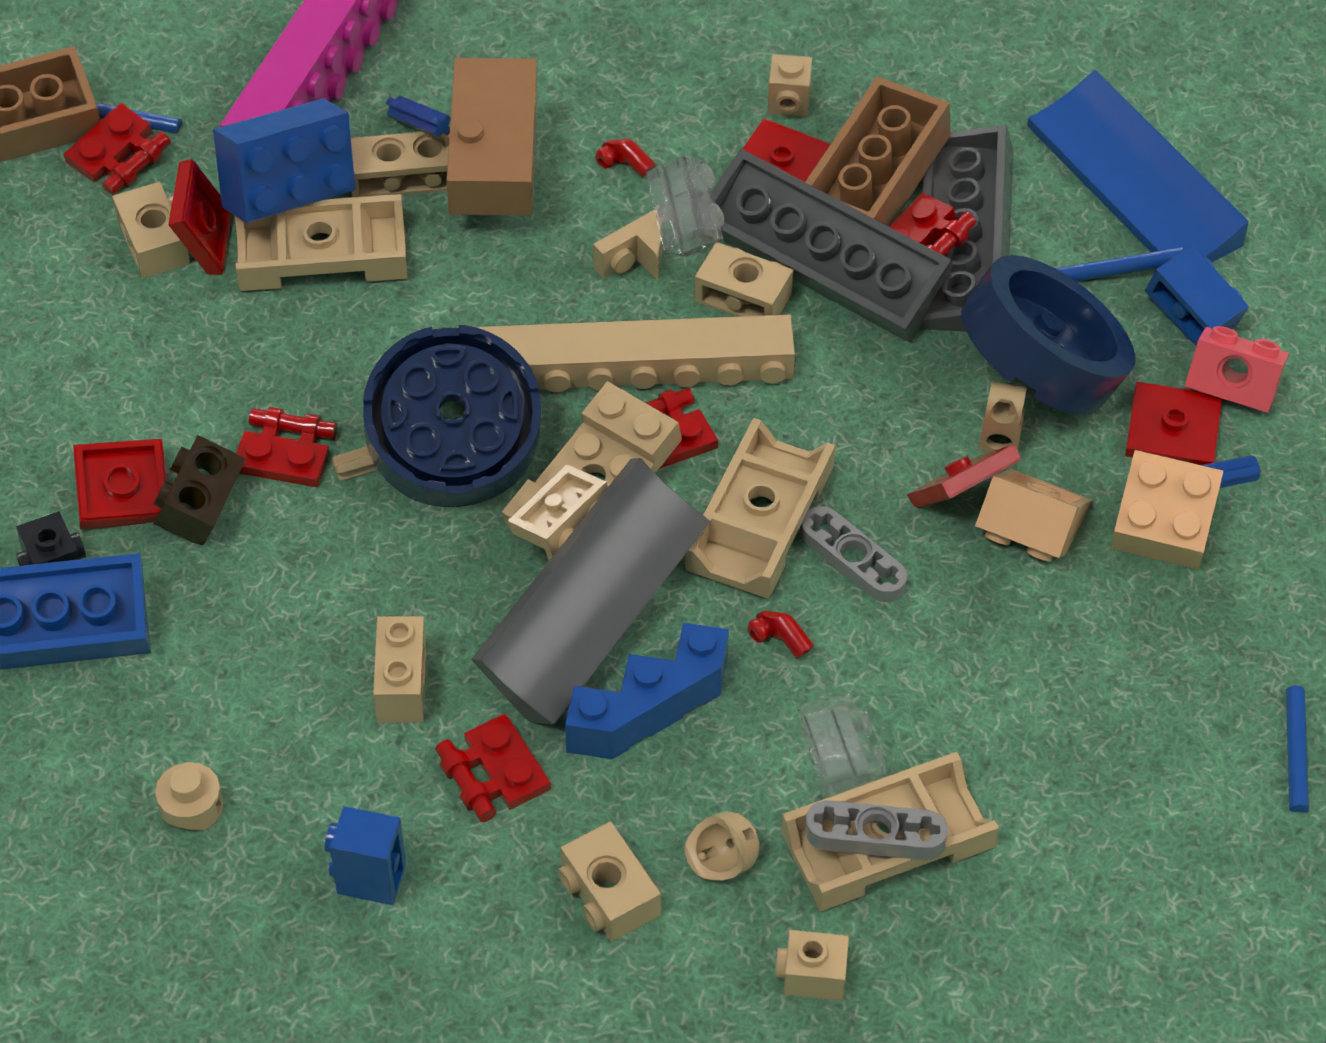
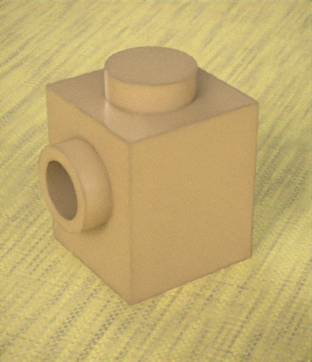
[768,54,812,117]
[775,930,849,1001]

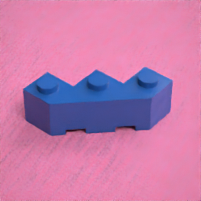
[565,623,729,759]

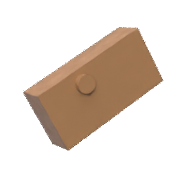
[0,46,100,162]
[447,58,538,216]
[805,76,951,227]

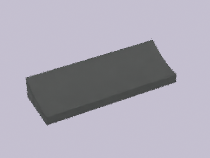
[919,125,1013,331]
[695,149,953,343]
[471,458,710,724]

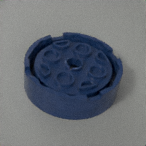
[961,255,1136,415]
[363,325,541,507]

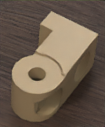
[978,381,1027,452]

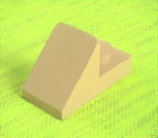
[593,206,665,280]

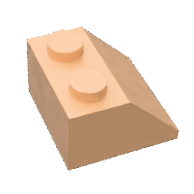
[975,469,1093,561]

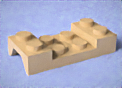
[235,194,408,291]
[502,381,682,529]
[685,418,836,599]
[781,752,999,912]

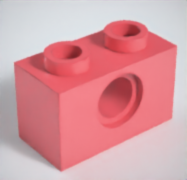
[1184,326,1289,413]

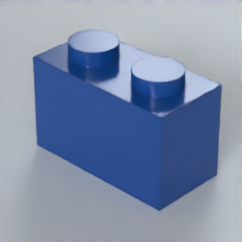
[1144,245,1249,346]
[325,806,406,905]

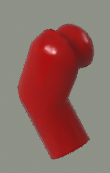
[595,139,657,178]
[747,611,815,659]

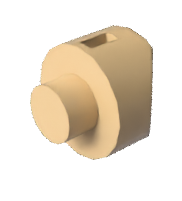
[155,762,223,830]
[685,811,759,880]

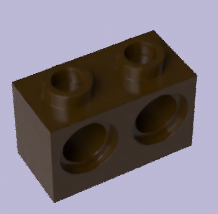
[153,435,246,545]

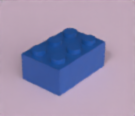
[213,98,356,223]

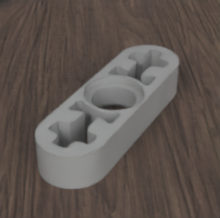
[801,506,907,602]
[805,800,948,860]

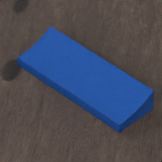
[1027,70,1249,262]
[0,553,151,669]

